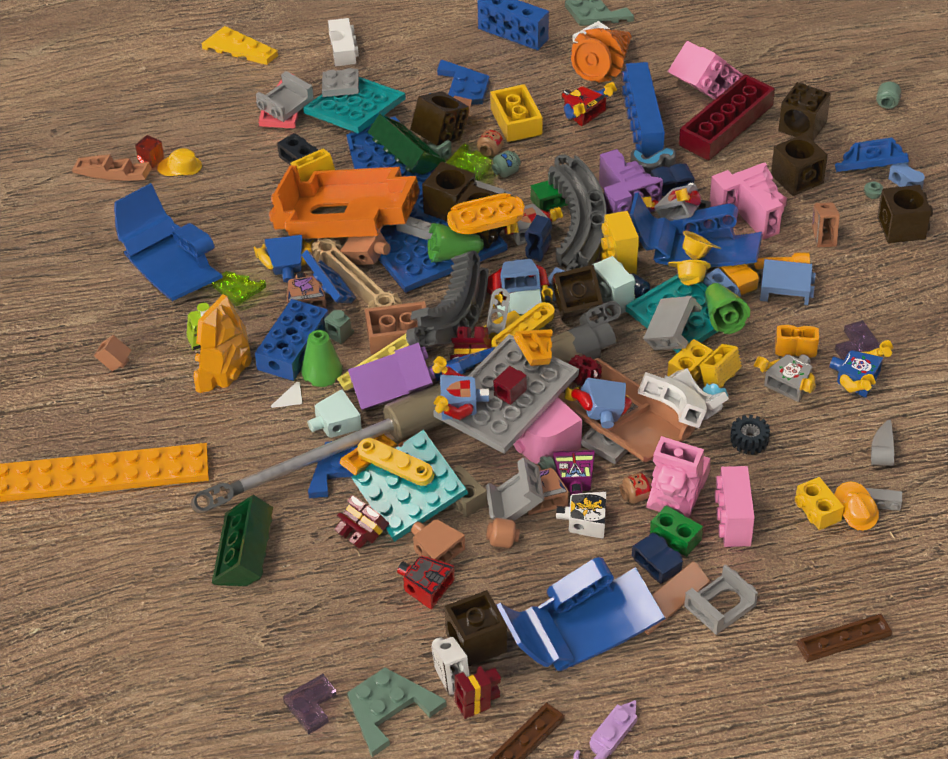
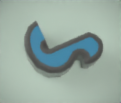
[630,147,676,175]

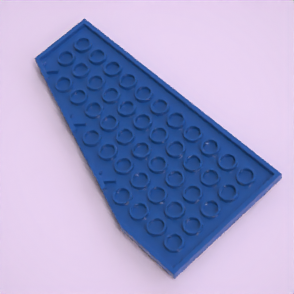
[346,116,508,293]

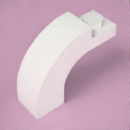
[669,368,729,420]
[638,372,707,428]

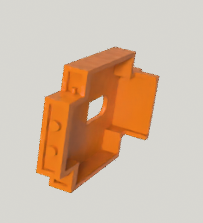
[269,165,420,239]

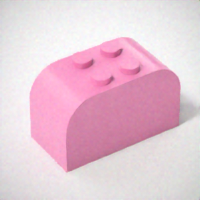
[513,397,582,464]

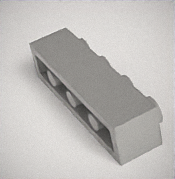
[396,216,432,240]
[866,488,902,511]

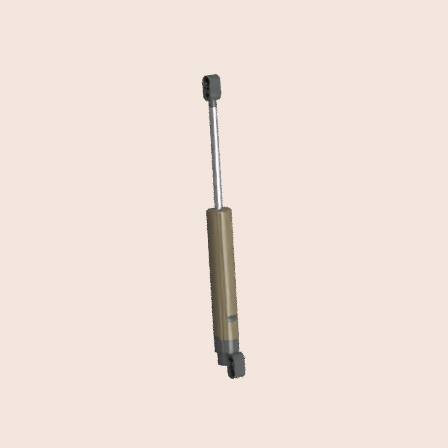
[191,301,621,513]

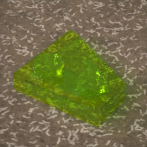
[211,271,266,306]

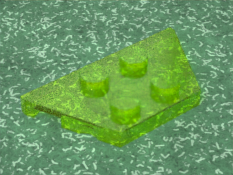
[446,143,492,181]

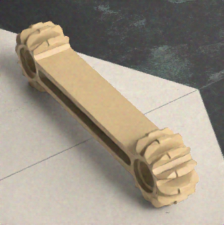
[311,238,402,308]

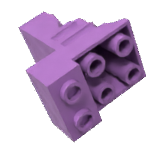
[599,149,663,215]
[348,343,435,411]

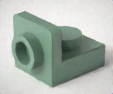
[428,140,452,159]

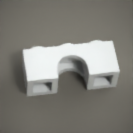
[328,18,359,66]

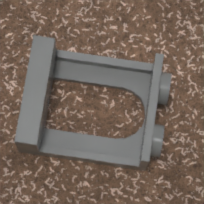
[684,564,758,635]

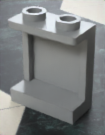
[256,71,314,122]
[643,296,702,351]
[486,457,544,521]

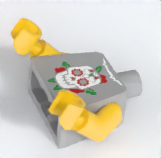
[753,355,816,402]

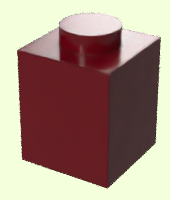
[493,366,527,405]

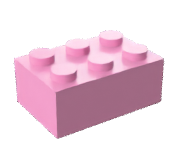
[715,466,754,547]

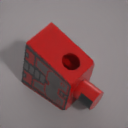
[397,556,455,610]

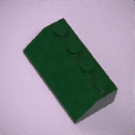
[368,113,446,175]
[212,495,273,586]

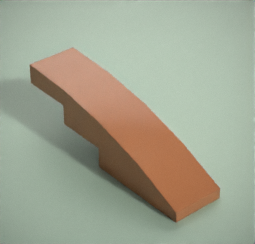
[72,154,152,181]

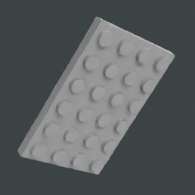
[433,334,579,454]

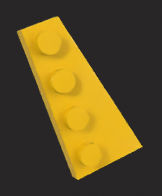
[202,26,278,65]

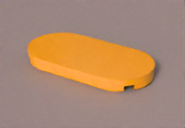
[447,193,525,234]

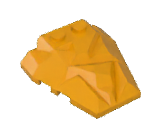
[193,294,252,393]

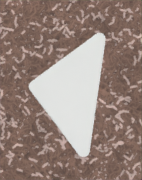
[271,382,302,408]

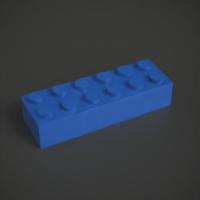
[622,62,665,158]

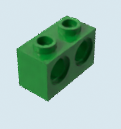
[650,505,703,557]

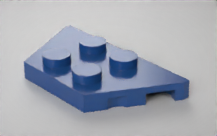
[835,137,909,172]
[301,249,356,304]
[429,347,495,381]

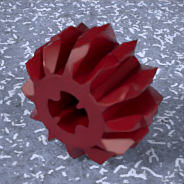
[568,354,602,386]

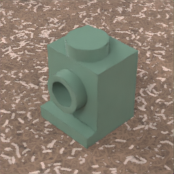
[324,310,354,344]

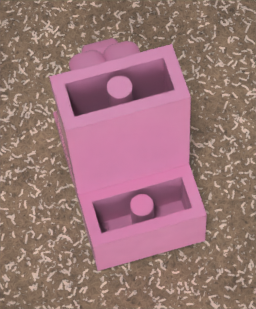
[668,41,743,100]
[710,162,787,240]
[646,436,710,518]

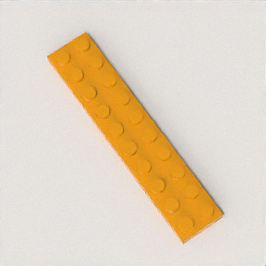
[0,443,209,502]

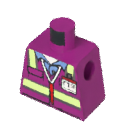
[553,450,595,496]

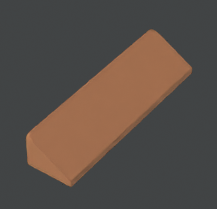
[644,561,710,635]

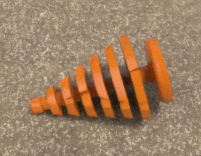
[571,28,632,82]

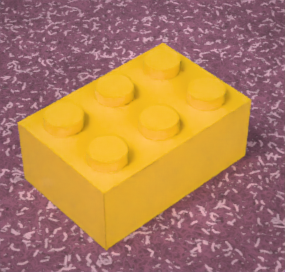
[490,84,543,142]
[600,211,639,275]

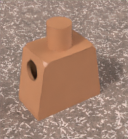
[340,232,390,265]
[411,520,465,563]

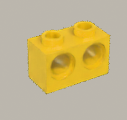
[667,339,713,382]
[795,477,844,530]

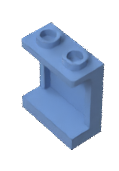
[760,259,816,305]

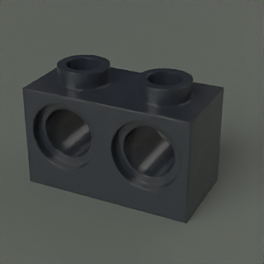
[277,133,318,166]

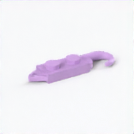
[573,700,638,759]

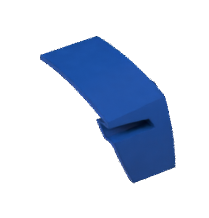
[114,183,223,301]
[630,192,763,267]
[497,557,666,671]

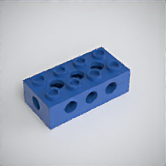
[478,0,549,50]
[255,299,328,381]

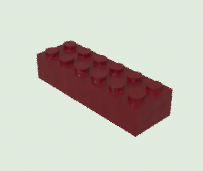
[679,74,775,161]

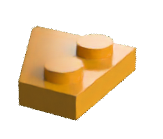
[514,329,553,366]

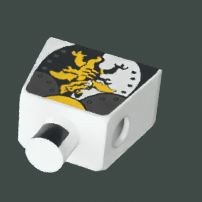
[556,492,606,539]

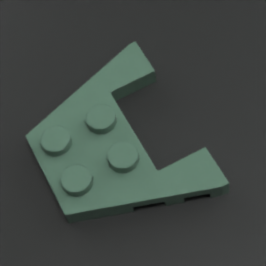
[565,0,634,26]
[347,668,446,757]

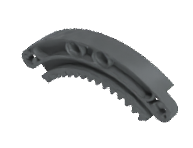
[548,154,606,271]
[406,251,489,349]

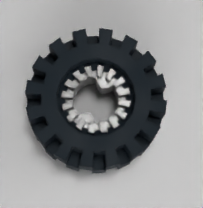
[730,415,770,455]

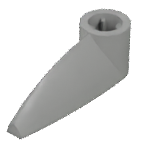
[871,419,894,466]

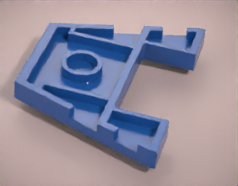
[429,60,490,105]
[308,441,358,498]

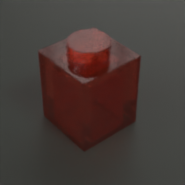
[135,135,164,168]

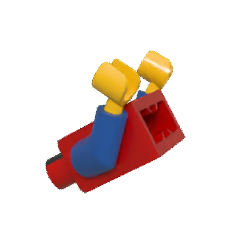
[561,82,617,127]

